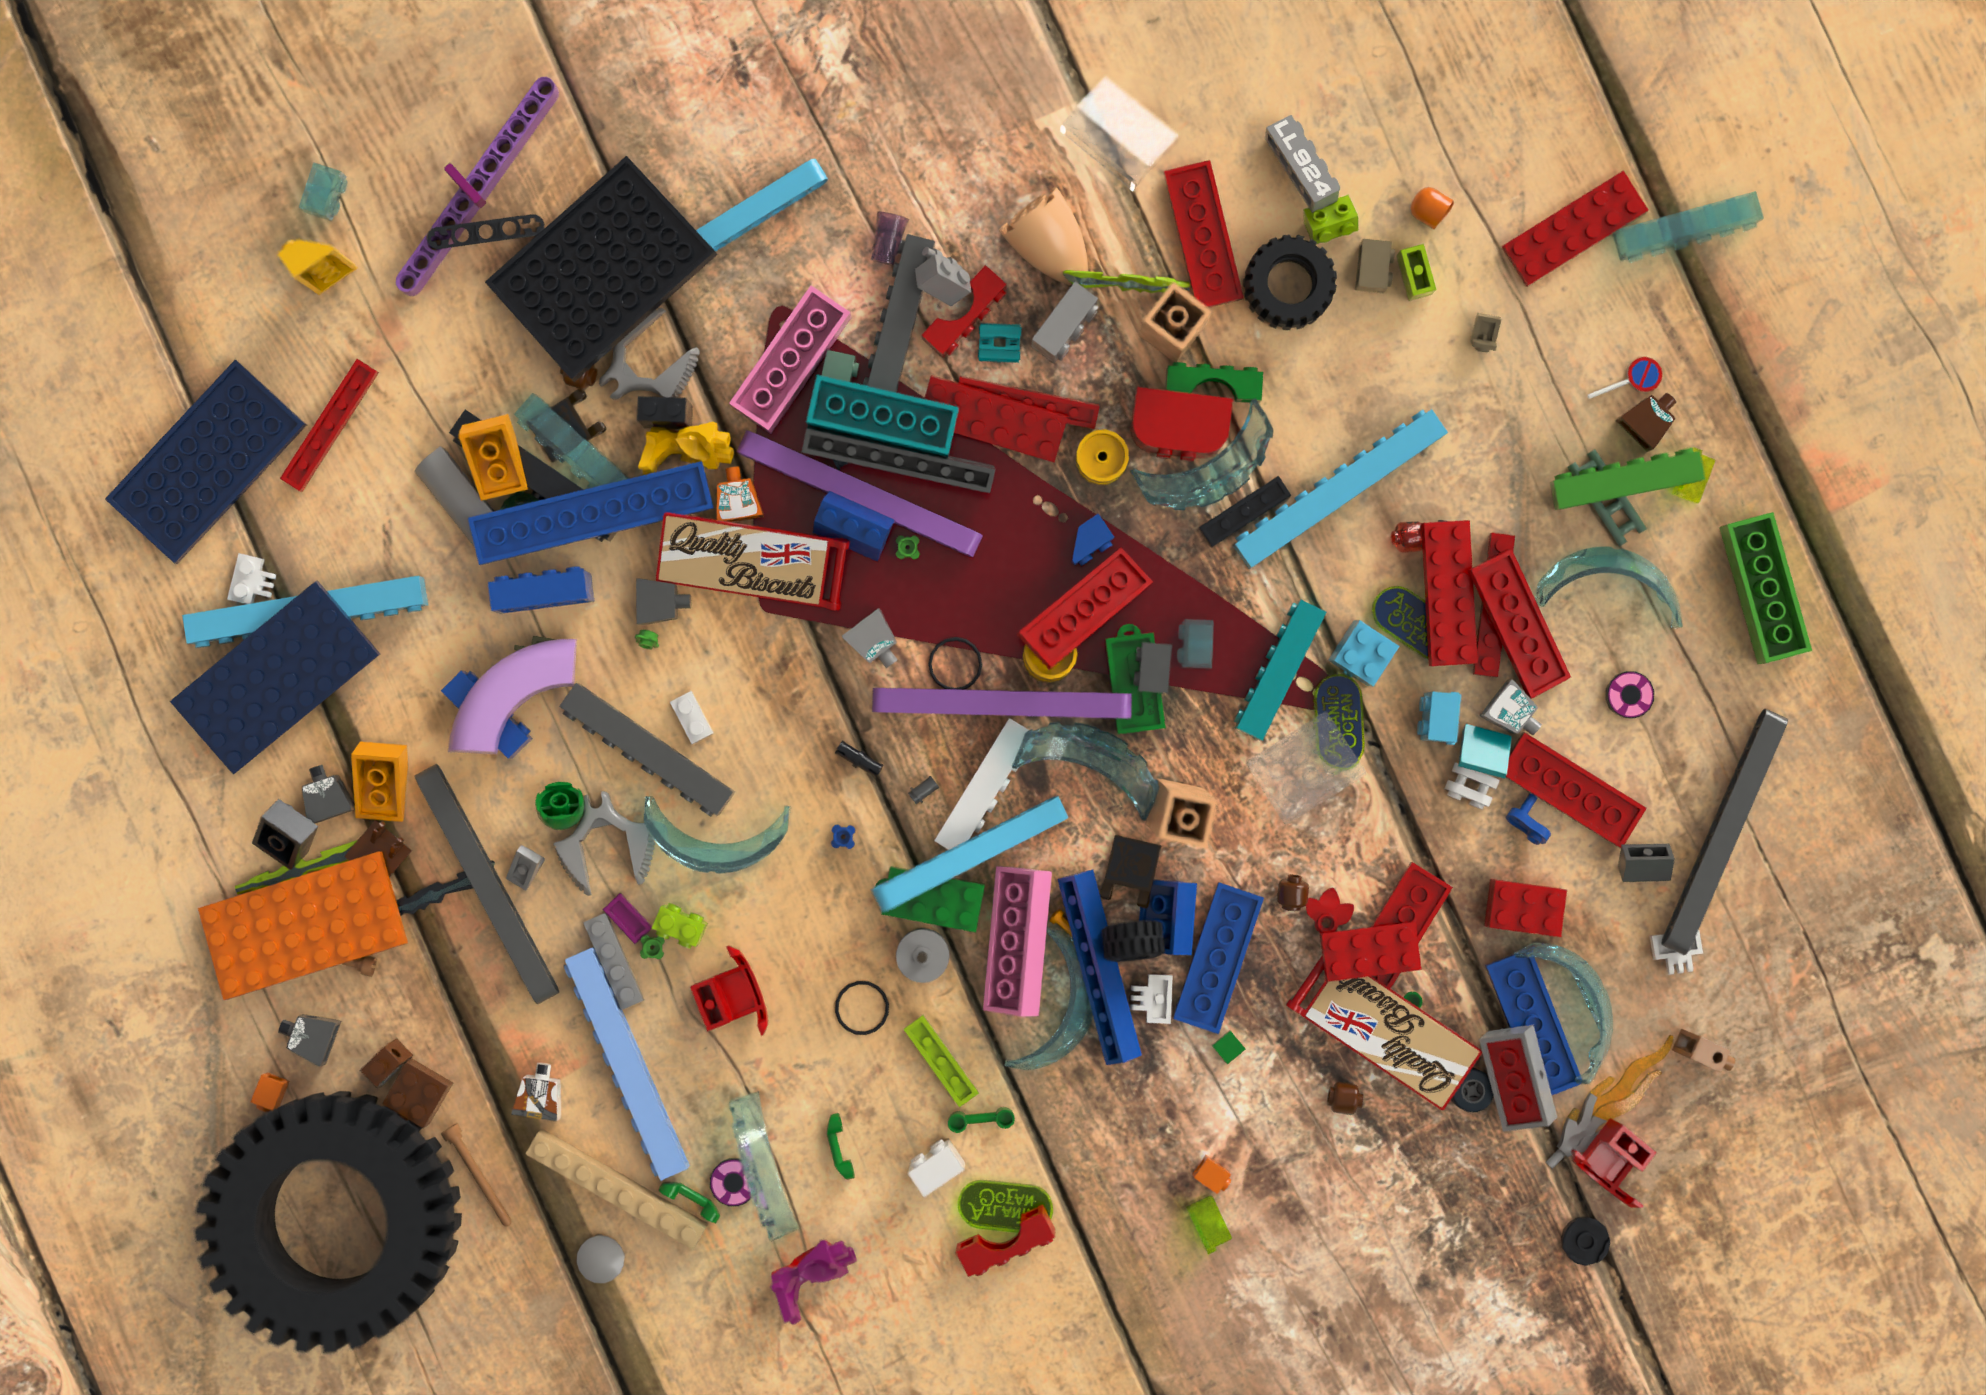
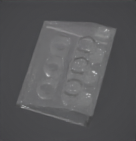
[1061,76,1179,191]
[1245,711,1367,825]

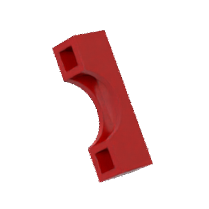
[921,265,1007,358]
[956,1205,1056,1277]

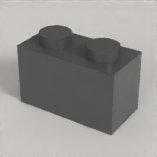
[1133,642,1172,693]
[1618,843,1675,882]

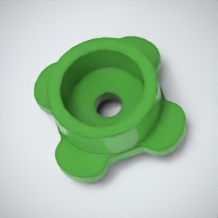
[896,536,920,559]
[635,630,659,649]
[640,935,665,959]

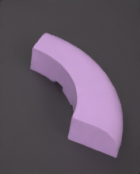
[448,639,577,754]

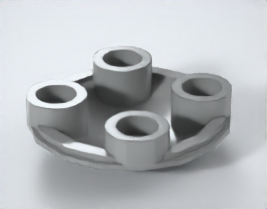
[577,1234,625,1283]

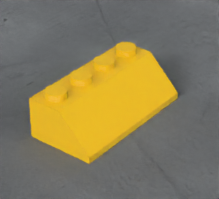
[277,239,357,295]

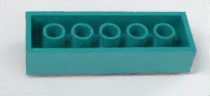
[806,375,959,457]

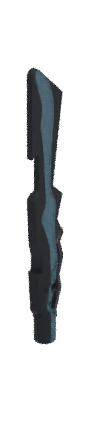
[396,860,495,916]

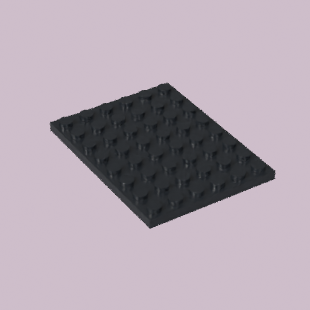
[485,156,718,382]

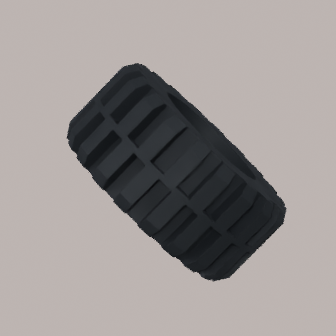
[1243,234,1337,330]

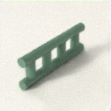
[1567,449,1647,547]

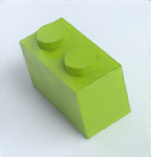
[1396,244,1437,301]

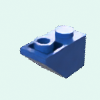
[1072,514,1114,566]

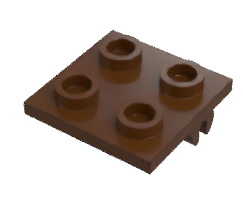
[344,820,412,878]

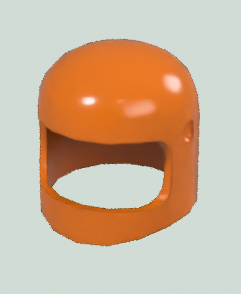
[1411,187,1454,229]

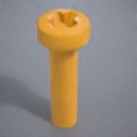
[1049,909,1073,938]

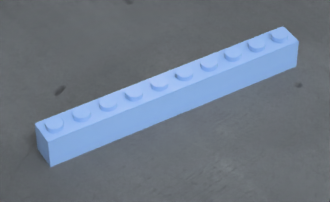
[564,947,690,1181]

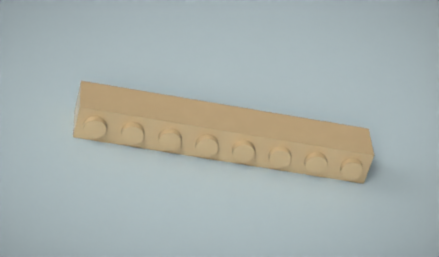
[526,1129,708,1250]

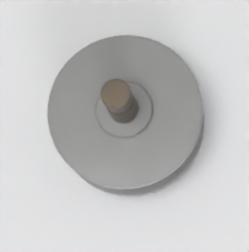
[896,928,949,983]

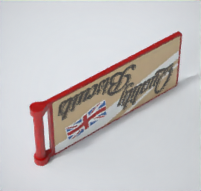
[656,512,850,611]
[1286,956,1482,1110]

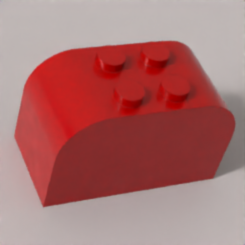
[1131,387,1233,462]

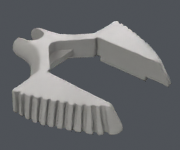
[599,308,699,400]
[553,791,655,896]

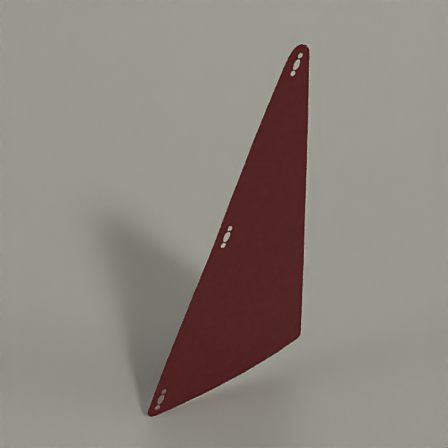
[753,306,1338,710]

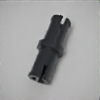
[835,741,883,778]

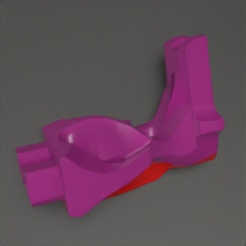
[771,1240,857,1325]

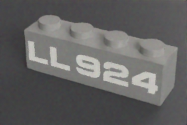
[1265,115,1340,213]

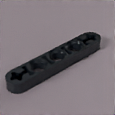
[426,214,544,249]

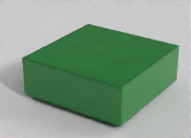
[1212,1030,1246,1065]

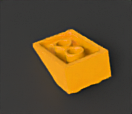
[458,414,528,501]
[351,742,408,822]

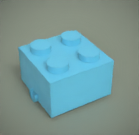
[1328,620,1400,687]
[1417,691,1461,745]

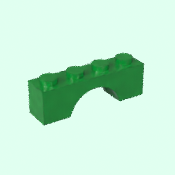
[1165,362,1263,404]

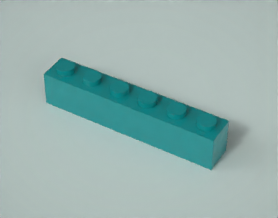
[1234,599,1327,741]

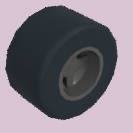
[1451,1068,1494,1112]

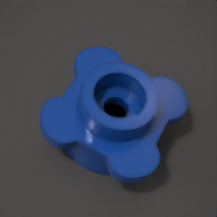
[831,825,855,849]

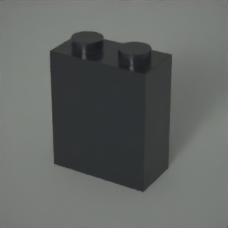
[637,396,693,429]

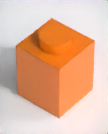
[250,1072,290,1112]
[1192,1155,1231,1195]

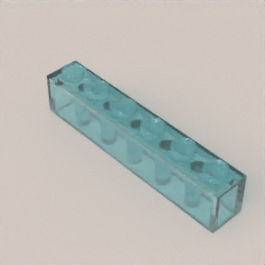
[1613,191,1764,263]
[514,393,630,488]

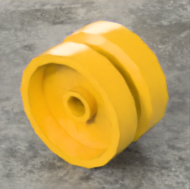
[1076,429,1129,485]
[1022,645,1077,683]

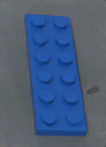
[1173,882,1264,1034]
[1485,948,1584,1095]

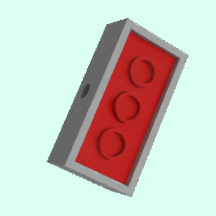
[1479,1025,1557,1132]

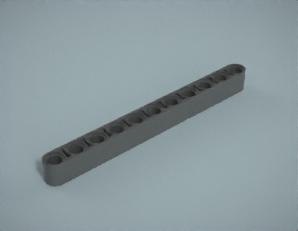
[1661,708,1788,955]
[415,764,559,1004]

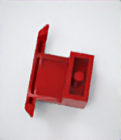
[690,946,768,1036]
[1571,1118,1657,1208]

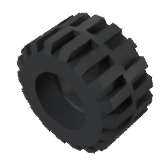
[1102,920,1165,962]

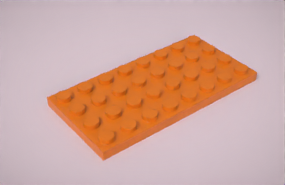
[198,851,408,1000]

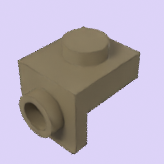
[1471,313,1502,352]

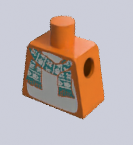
[717,467,764,522]

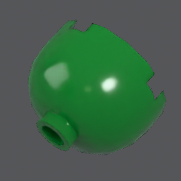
[535,782,584,830]

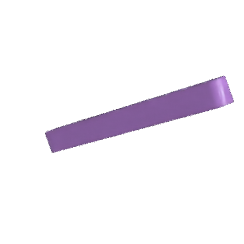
[396,77,559,296]
[736,430,983,557]
[872,688,1132,718]

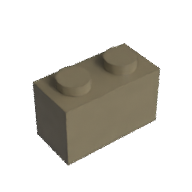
[1355,239,1395,293]

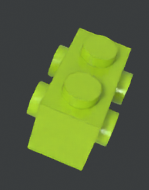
[1303,195,1359,244]
[652,903,708,949]

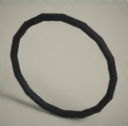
[928,637,982,690]
[835,981,889,1035]

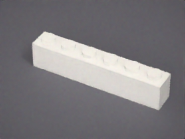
[935,718,1035,850]

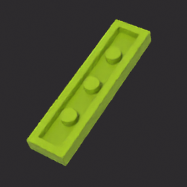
[904,1015,979,1107]

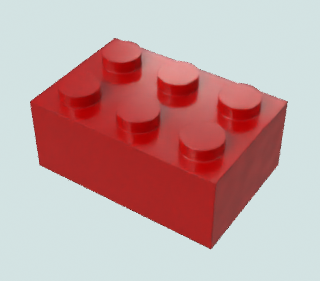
[1484,879,1567,937]

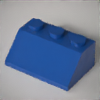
[813,491,895,562]
[1139,879,1197,955]

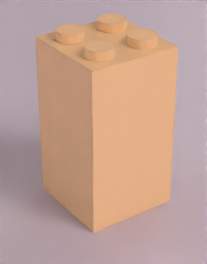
[1139,282,1212,362]
[1146,778,1218,848]

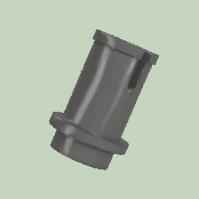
[908,776,939,804]

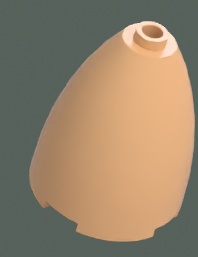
[999,187,1088,286]

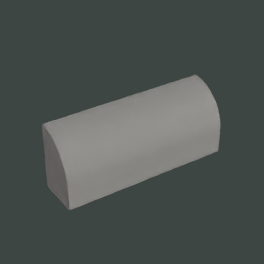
[415,446,494,546]

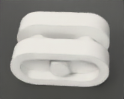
[1444,762,1500,810]

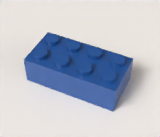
[488,567,595,614]

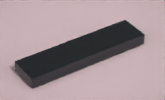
[1199,476,1292,548]

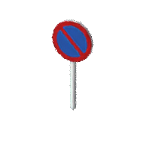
[1587,357,1663,399]

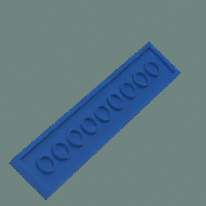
[468,461,714,565]

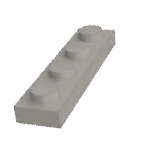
[583,913,644,1010]

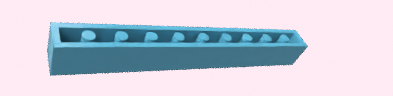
[1233,409,1448,569]
[182,576,428,648]

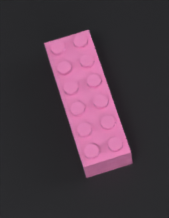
[729,286,852,434]
[983,866,1052,1017]

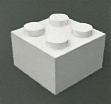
[908,1139,965,1197]

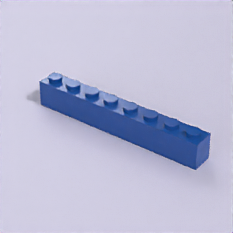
[1057,870,1142,1065]

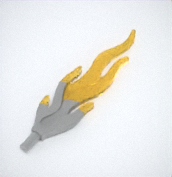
[1546,1035,1674,1169]

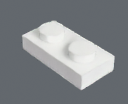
[670,691,713,744]

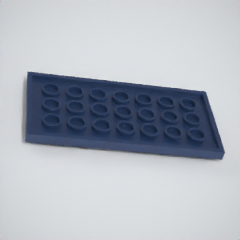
[105,360,307,564]
[169,580,380,775]

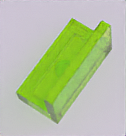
[1672,447,1715,504]
[1186,1195,1232,1255]

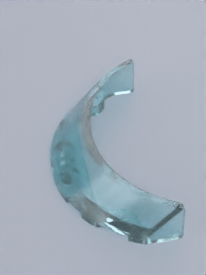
[1130,398,1273,510]
[1535,547,1683,629]
[1012,722,1159,821]
[644,796,791,874]
[1004,926,1092,1070]
[1514,943,1613,1084]
[729,1091,800,1241]

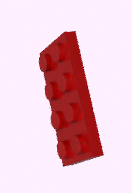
[1320,922,1422,982]

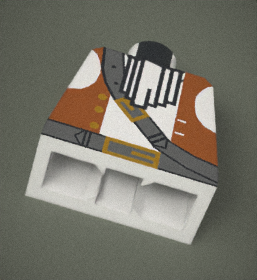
[511,1063,561,1121]

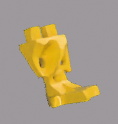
[638,422,734,475]

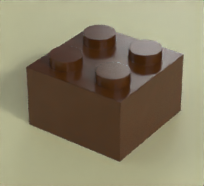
[382,1059,453,1128]

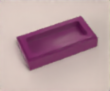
[444,163,487,208]
[602,893,652,944]

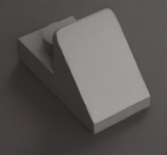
[506,845,545,890]

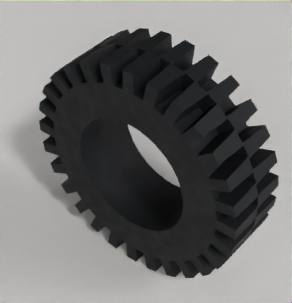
[195,1091,462,1354]

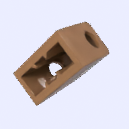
[1672,1029,1735,1072]

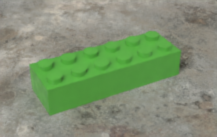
[1550,448,1705,511]
[1719,512,1812,664]

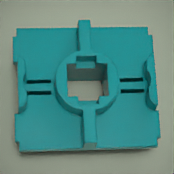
[978,323,1022,363]

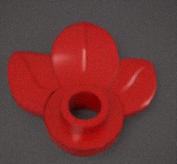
[1306,888,1354,933]

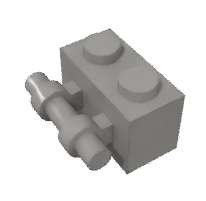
[915,247,971,306]

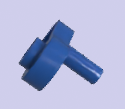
[1506,794,1551,845]

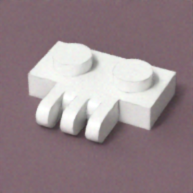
[227,553,276,604]
[1650,930,1703,975]
[1130,974,1173,1024]

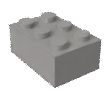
[1031,282,1099,363]

